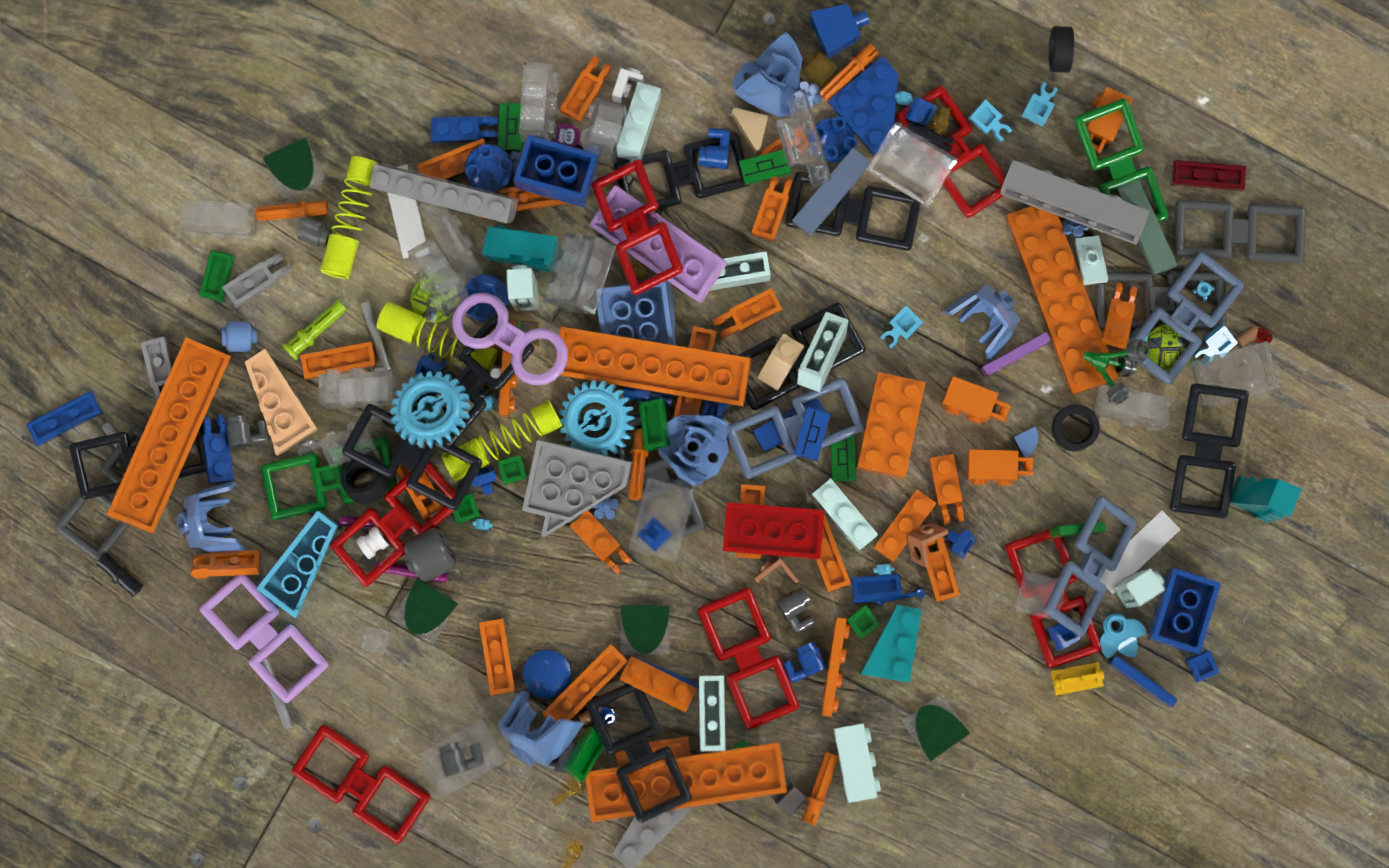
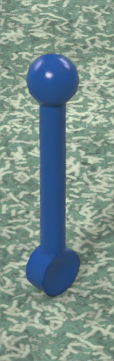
[875,588,925,605]

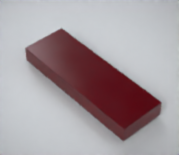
[1171,160,1246,191]

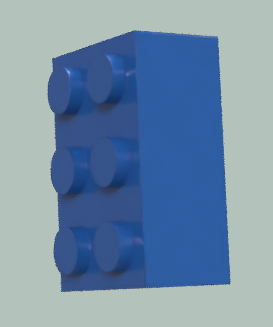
[514,135,598,208]
[1147,568,1221,654]

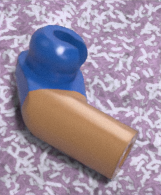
[578,706,616,727]

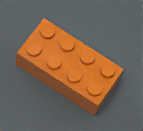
[856,372,926,480]

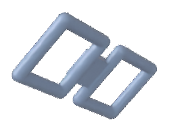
[1125,251,1244,384]
[727,378,865,479]
[1044,496,1137,636]

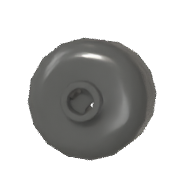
[404,527,456,582]

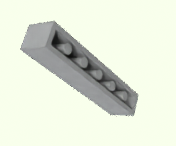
[1000,160,1150,245]
[369,163,519,223]

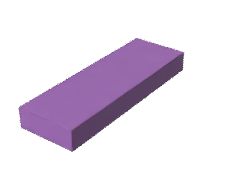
[980,332,1050,377]

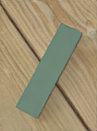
[1116,180,1177,275]

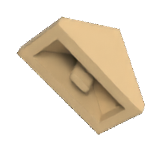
[731,108,768,156]

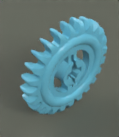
[390,371,471,448]
[559,380,635,456]

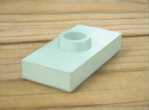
[1074,235,1108,285]

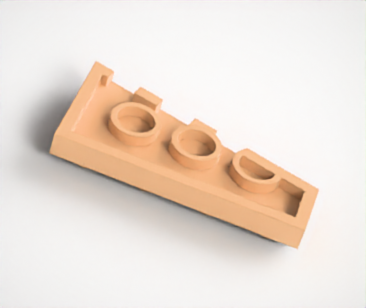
[245,349,318,456]

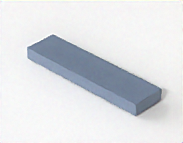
[792,148,872,237]

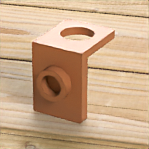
[907,523,948,567]
[754,558,798,584]

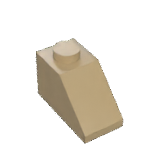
[757,333,804,391]

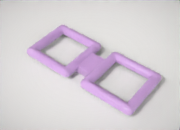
[199,575,329,703]

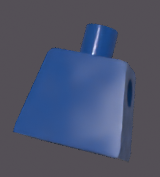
[809,4,869,60]

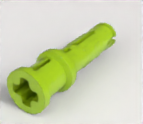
[281,299,348,361]

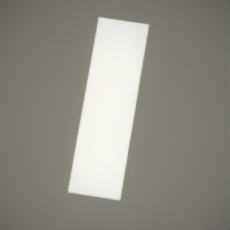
[387,164,429,259]
[1100,510,1181,594]

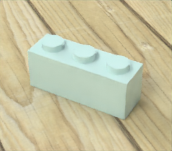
[617,82,661,161]
[710,251,771,291]
[507,265,539,311]
[797,312,848,392]
[811,479,878,552]
[1113,569,1165,608]
[699,676,725,751]
[833,723,881,803]

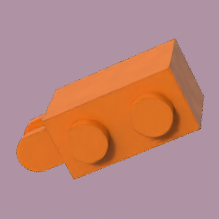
[1083,87,1133,156]
[941,376,1011,425]
[966,449,1034,486]

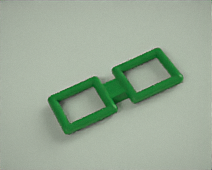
[1074,98,1169,223]
[261,436,397,521]

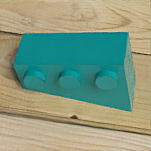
[482,225,560,274]
[1230,476,1302,523]
[859,605,922,683]

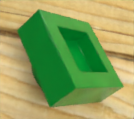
[497,455,528,485]
[452,493,481,525]
[846,605,881,640]

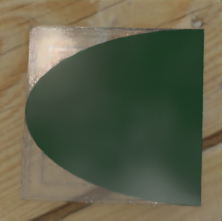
[263,137,327,201]
[391,578,459,645]
[620,605,670,655]
[901,693,970,762]

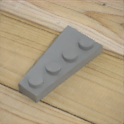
[613,807,693,868]

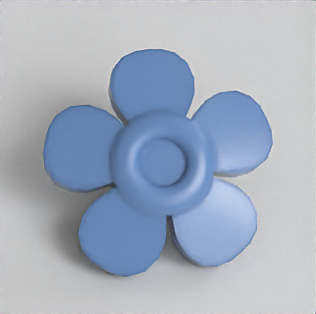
[795,81,821,108]
[1062,219,1089,237]
[592,497,619,520]

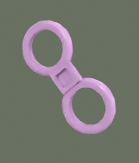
[453,292,568,385]

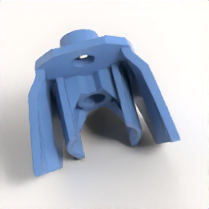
[732,32,803,117]
[941,284,1020,364]
[658,415,729,486]
[177,482,245,552]
[498,691,583,767]

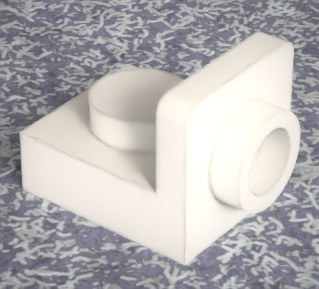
[612,68,644,104]

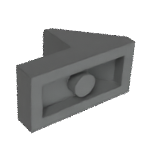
[770,777,807,817]

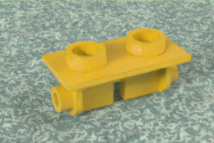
[1051,662,1104,695]

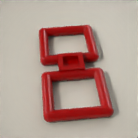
[897,85,1006,218]
[591,159,683,295]
[330,462,462,587]
[1005,528,1102,668]
[697,587,800,730]
[291,725,430,844]

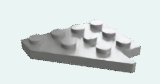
[522,439,633,537]

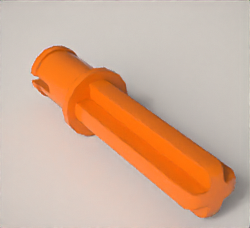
[819,43,879,101]
[256,200,329,221]
[628,429,649,501]
[801,752,839,826]

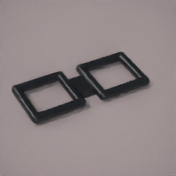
[614,132,750,211]
[785,172,921,251]
[737,302,866,411]
[413,314,534,447]
[1170,383,1249,518]
[342,404,482,511]
[69,424,206,500]
[586,684,692,823]

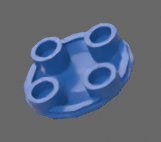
[810,116,857,163]
[465,144,513,192]
[462,275,509,322]
[523,650,572,699]

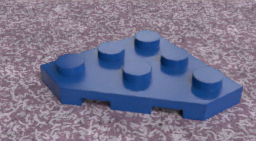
[828,57,898,157]

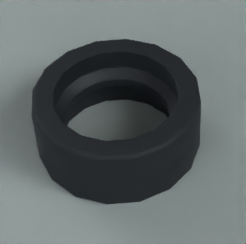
[1049,26,1074,73]
[1051,404,1100,452]
[340,455,390,504]

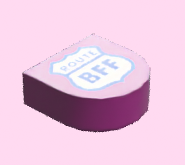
[556,124,581,148]

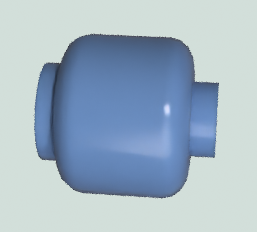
[221,321,257,352]

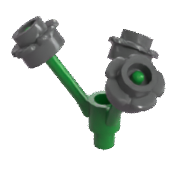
[1083,339,1149,405]

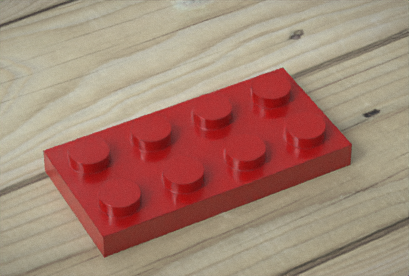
[723,502,824,560]

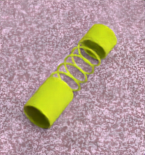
[320,156,379,279]
[376,301,498,372]
[441,400,563,482]

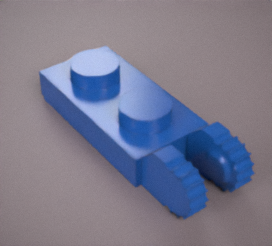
[431,116,498,143]
[202,414,234,484]

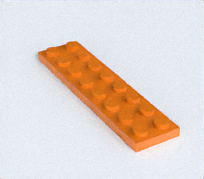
[1006,206,1118,395]
[556,326,752,406]
[107,337,231,534]
[586,742,787,822]

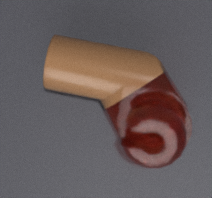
[1235,326,1273,348]

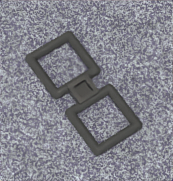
[1174,200,1306,263]
[1095,271,1227,330]
[607,415,706,546]
[55,426,143,561]

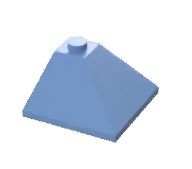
[595,280,676,345]

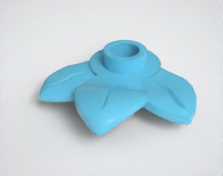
[1100,613,1147,658]

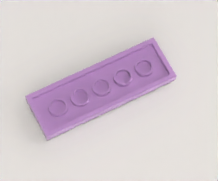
[589,185,728,303]

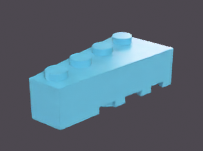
[256,510,339,619]

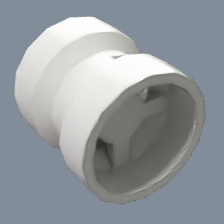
[356,526,390,560]

